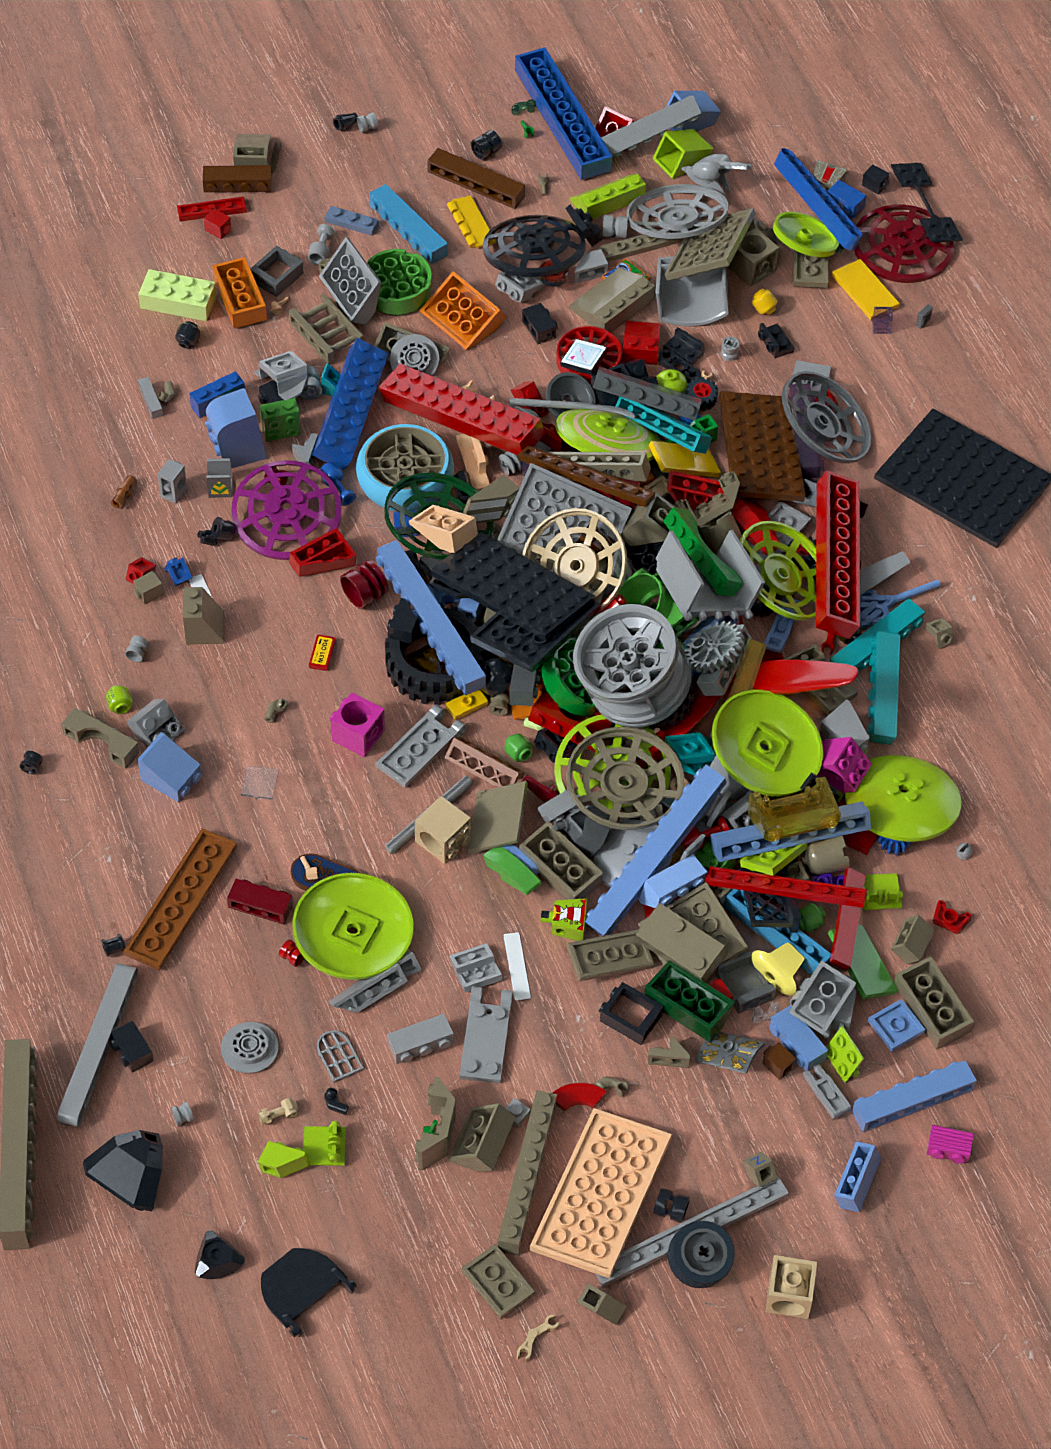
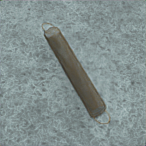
[270,138,282,174]

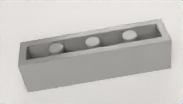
[138,377,163,419]

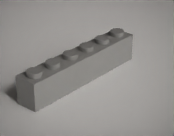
[601,95,701,158]

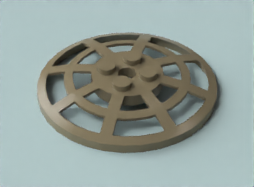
[566,727,684,830]

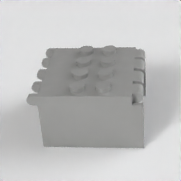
[656,530,765,621]

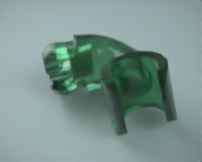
[511,99,536,115]

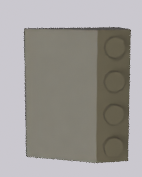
[569,268,655,332]

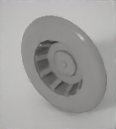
[390,334,439,376]
[221,1022,278,1073]

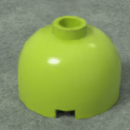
[656,369,688,394]

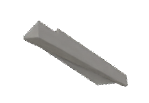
[860,551,910,595]
[329,951,422,1013]

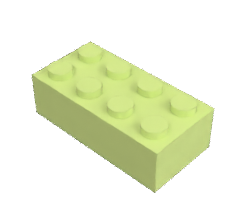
[138,269,217,321]

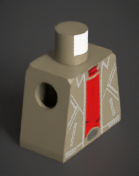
[813,160,847,192]

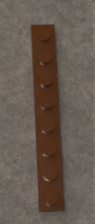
[518,445,655,507]

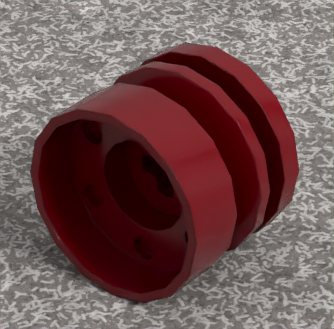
[340,560,389,609]

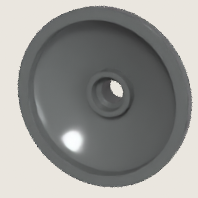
[545,372,595,418]

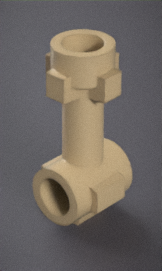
[258,1098,298,1125]

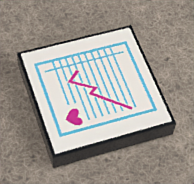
[560,339,608,375]

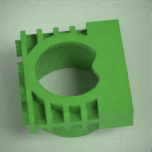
[617,569,699,637]

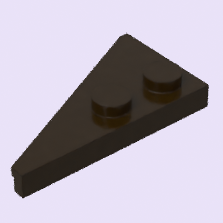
[407,644,441,674]

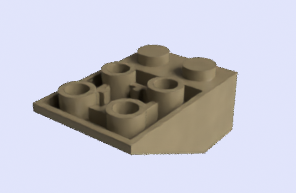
[233,134,271,166]

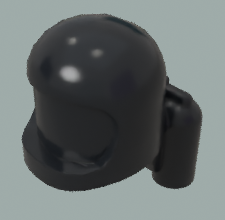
[197,517,236,546]

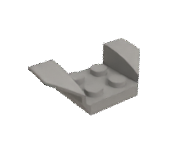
[254,351,308,400]

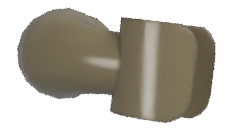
[596,1076,628,1097]

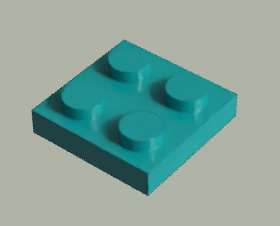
[664,732,716,765]

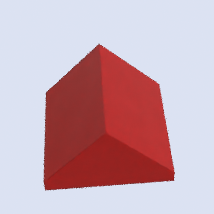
[595,106,634,137]
[539,422,571,452]

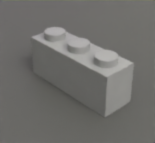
[387,1014,454,1064]

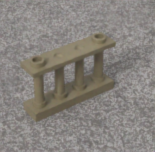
[289,293,364,365]

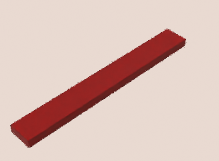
[705,866,868,908]

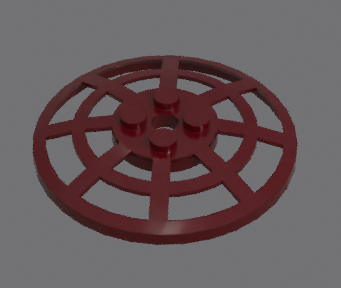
[854,204,955,283]

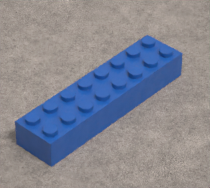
[312,338,389,471]

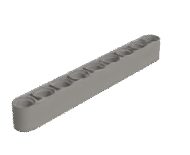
[57,963,138,1127]

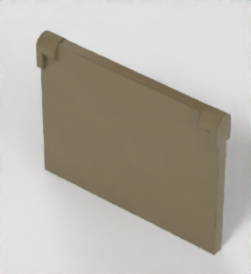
[468,781,528,854]

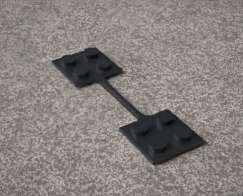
[891,163,963,243]

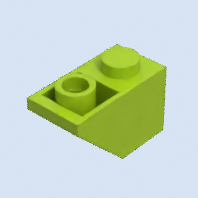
[258,1141,310,1178]

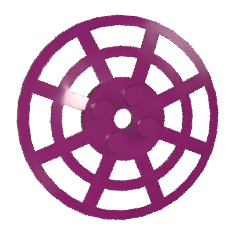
[231,460,342,560]

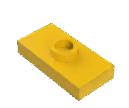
[446,689,488,720]

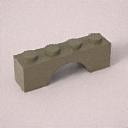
[61,708,139,769]

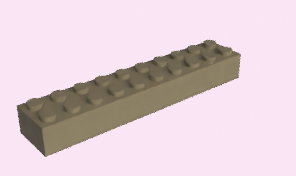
[0,1039,38,1250]

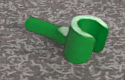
[520,120,534,138]
[423,1120,438,1135]

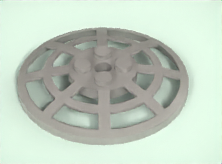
[626,184,729,239]

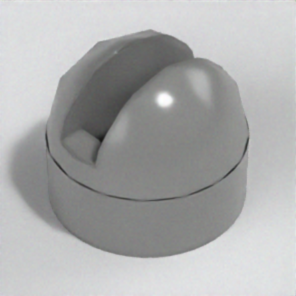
[956,843,973,860]

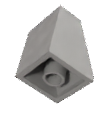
[819,699,869,755]

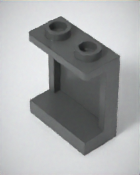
[716,951,776,1014]

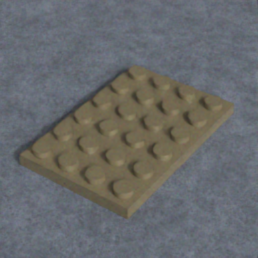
[665,208,756,281]

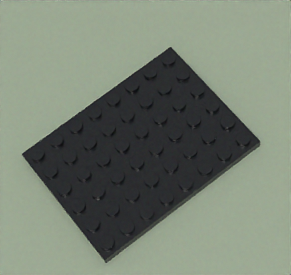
[874,408,1051,548]

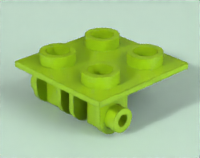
[863,873,903,910]
[826,1026,864,1083]
[303,1121,346,1166]

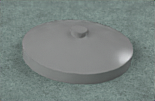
[594,820,672,888]

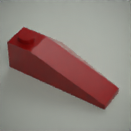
[730,497,779,555]

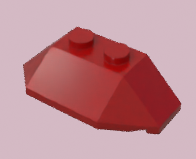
[666,470,737,516]

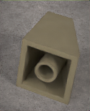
[621,491,674,546]
[183,587,224,645]

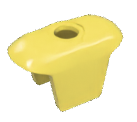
[752,942,804,996]

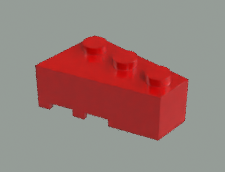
[289,528,357,577]

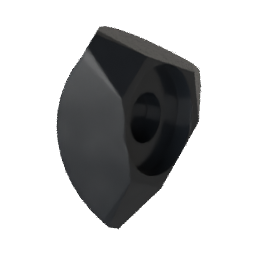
[195,1230,245,1279]

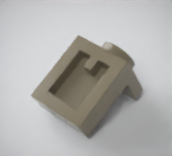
[926,618,955,649]

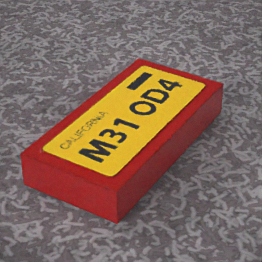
[309,634,336,671]

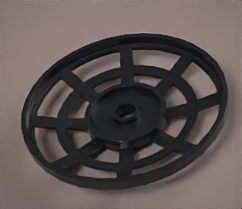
[483,215,586,277]

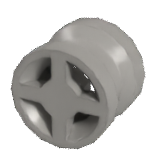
[171,1101,194,1127]

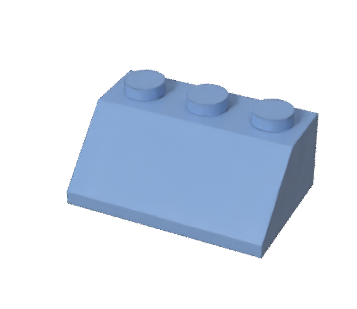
[639,855,707,908]

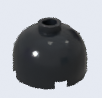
[480,658,513,697]

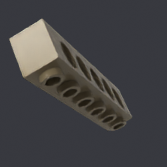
[548,452,651,481]

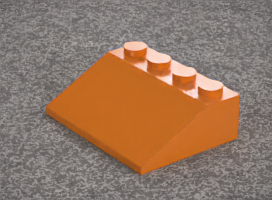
[419,271,507,351]

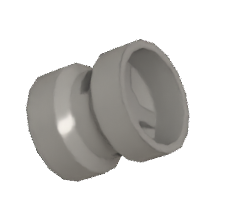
[357,112,378,133]
[721,337,739,361]
[125,636,149,662]

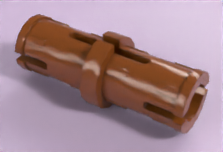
[111,475,137,509]

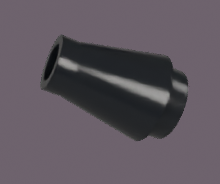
[333,112,358,131]

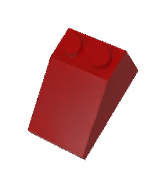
[622,321,661,365]

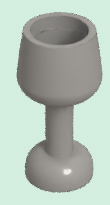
[308,224,335,265]

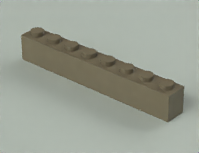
[498,1090,557,1255]

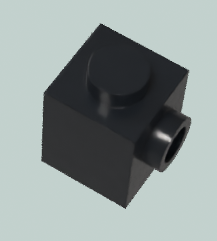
[862,164,890,195]

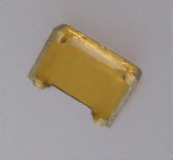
[748,777,841,842]

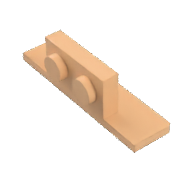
[456,434,489,491]

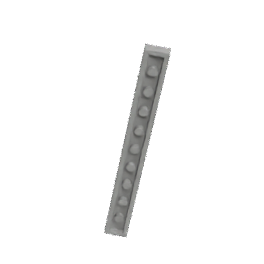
[595,1176,789,1287]

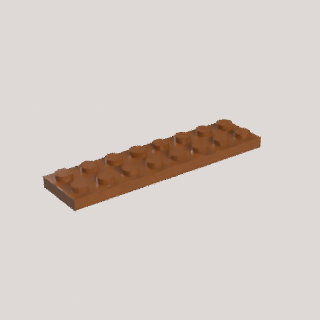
[123,828,237,971]

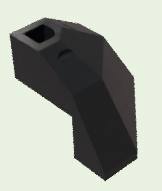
[83,1130,163,1212]

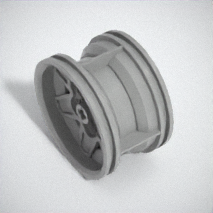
[573,604,692,728]

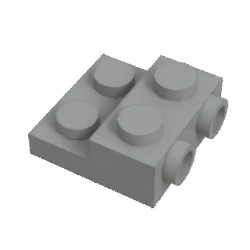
[495,266,545,303]

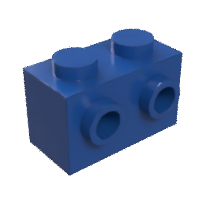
[827,180,867,218]

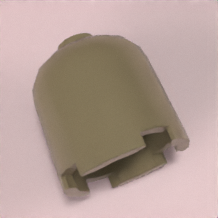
[698,510,742,555]
[800,836,849,875]

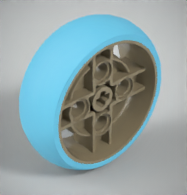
[356,424,454,512]

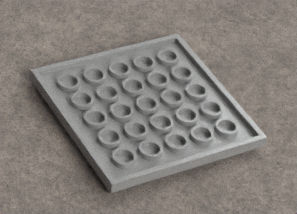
[497,463,632,555]

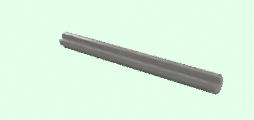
[385,776,472,854]

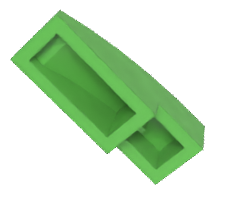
[483,846,541,895]

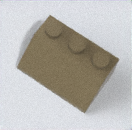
[449,1103,515,1172]

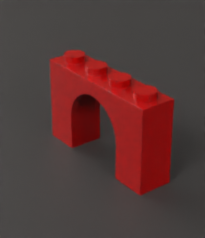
[528,689,615,753]

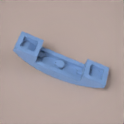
[763,596,801,653]

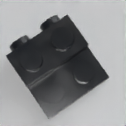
[565,204,603,247]
[534,728,587,763]

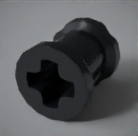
[101,934,126,957]

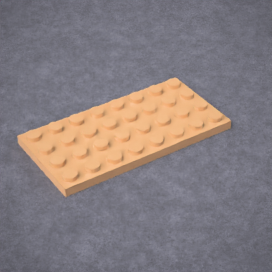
[530,1108,672,1279]

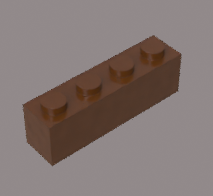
[202,165,272,193]

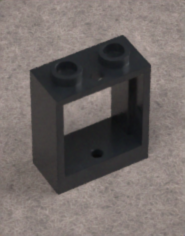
[599,982,664,1045]

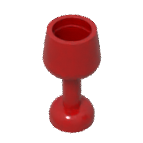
[682,816,729,850]

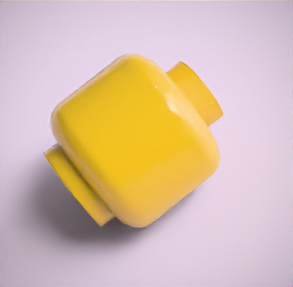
[752,288,778,315]

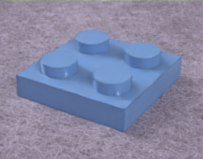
[868,999,926,1052]

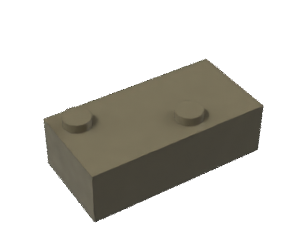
[519,821,603,900]
[636,903,727,983]
[894,956,974,1049]

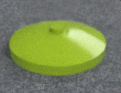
[773,212,839,257]

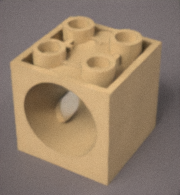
[415,796,471,864]
[765,1255,817,1319]

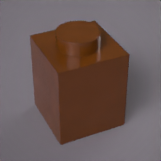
[762,1042,796,1080]

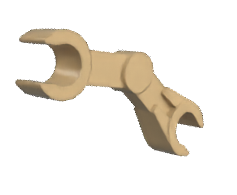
[517,1315,559,1362]

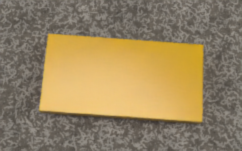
[831,259,900,320]
[648,441,721,478]

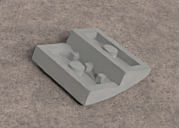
[449,943,502,993]

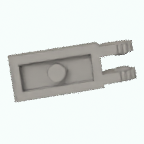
[803,1065,851,1120]

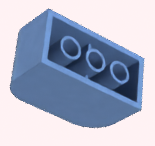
[205,388,267,468]

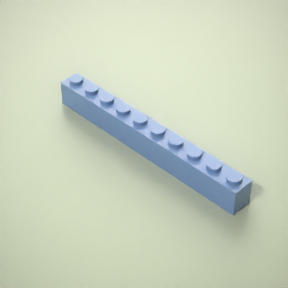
[375,540,486,695]
[585,765,727,936]

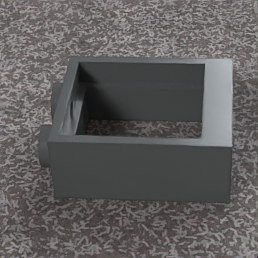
[250,246,304,297]

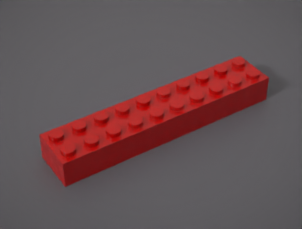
[379,364,545,456]
[816,470,860,639]

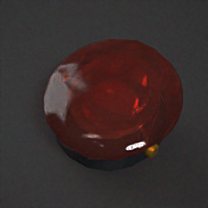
[539,260,569,287]

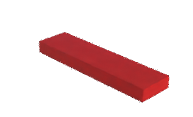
[177,196,247,222]

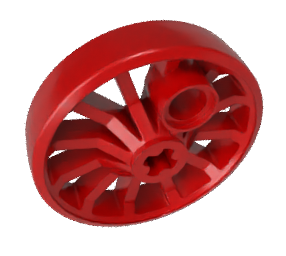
[556,326,622,385]

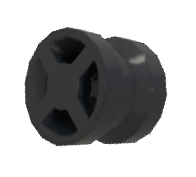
[19,751,43,775]

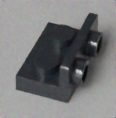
[758,323,794,358]
[663,327,704,366]

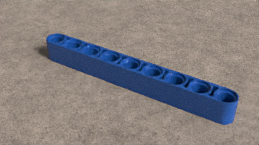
[774,148,862,251]

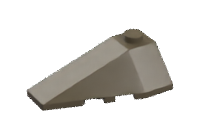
[375,322,449,364]

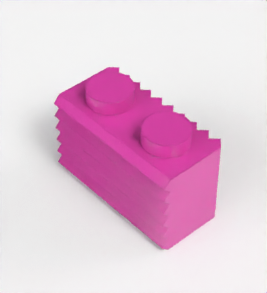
[926,1124,974,1164]

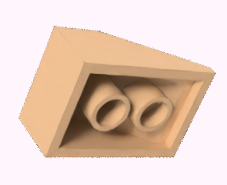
[409,505,478,553]

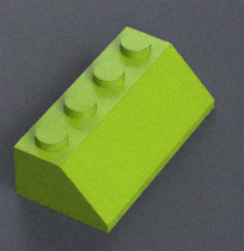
[570,174,646,219]

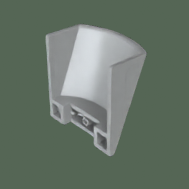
[656,256,729,326]

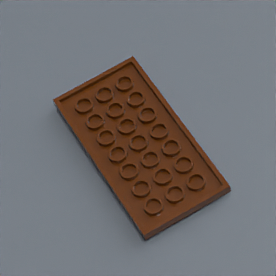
[719,391,805,502]

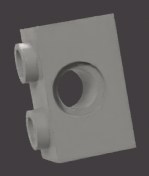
[157,459,187,504]

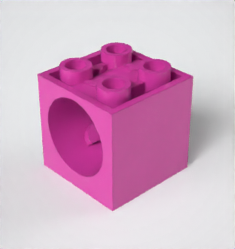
[330,692,385,758]
[817,737,872,793]

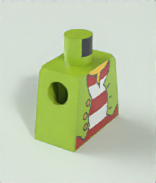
[540,899,587,941]

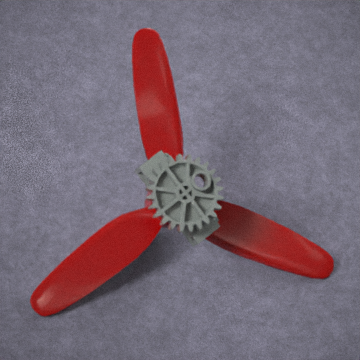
[636,616,858,769]

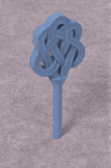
[860,580,941,630]

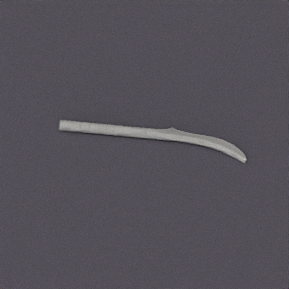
[510,398,635,419]

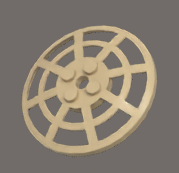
[522,508,627,613]

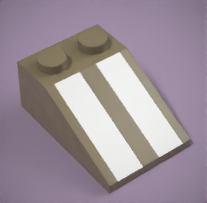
[463,475,519,523]

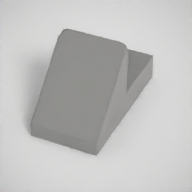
[292,433,318,473]

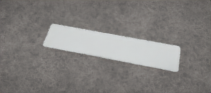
[503,932,531,1000]

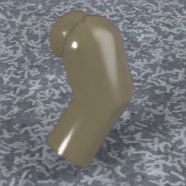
[157,381,175,404]
[264,698,288,723]

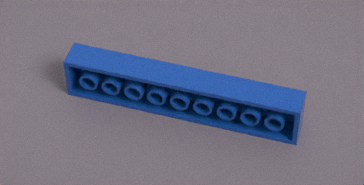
[515,47,612,180]

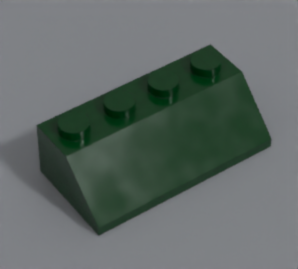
[645,960,735,1042]

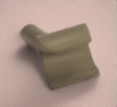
[538,173,548,196]

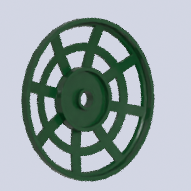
[384,473,494,560]

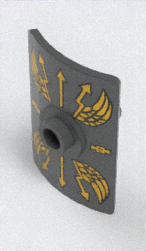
[696,1032,765,1073]

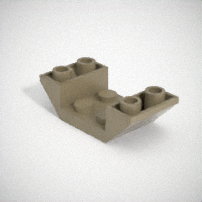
[673,471,740,526]
[415,1077,456,1171]

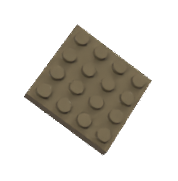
[638,883,748,966]

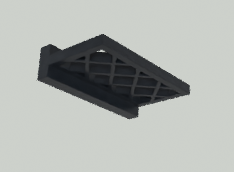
[739,865,801,933]

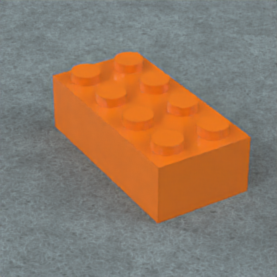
[212,257,267,329]

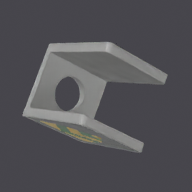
[206,458,232,498]

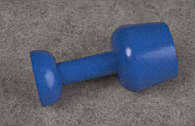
[320,462,356,506]

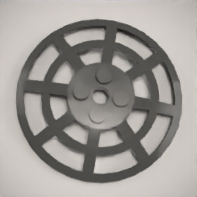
[782,371,871,464]

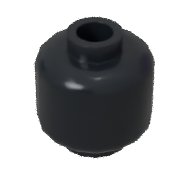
[175,321,200,349]

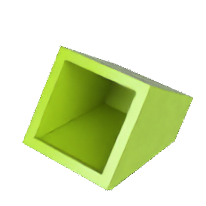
[652,129,713,179]

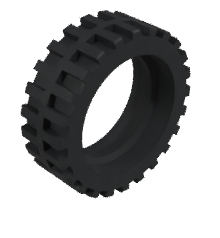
[385,604,487,705]

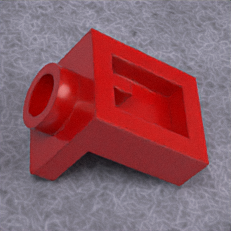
[126,557,157,584]

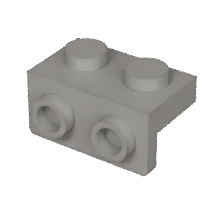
[538,789,580,823]

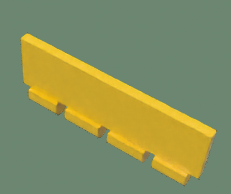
[447,195,496,248]

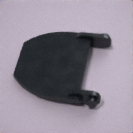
[261,1248,357,1338]

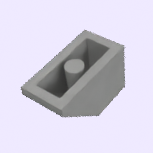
[574,249,608,283]

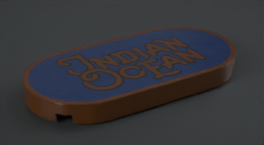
[290,853,360,891]

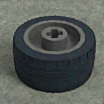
[668,1221,735,1288]

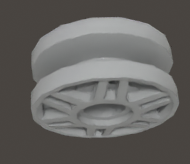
[698,791,732,828]

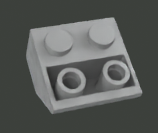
[127,699,185,747]

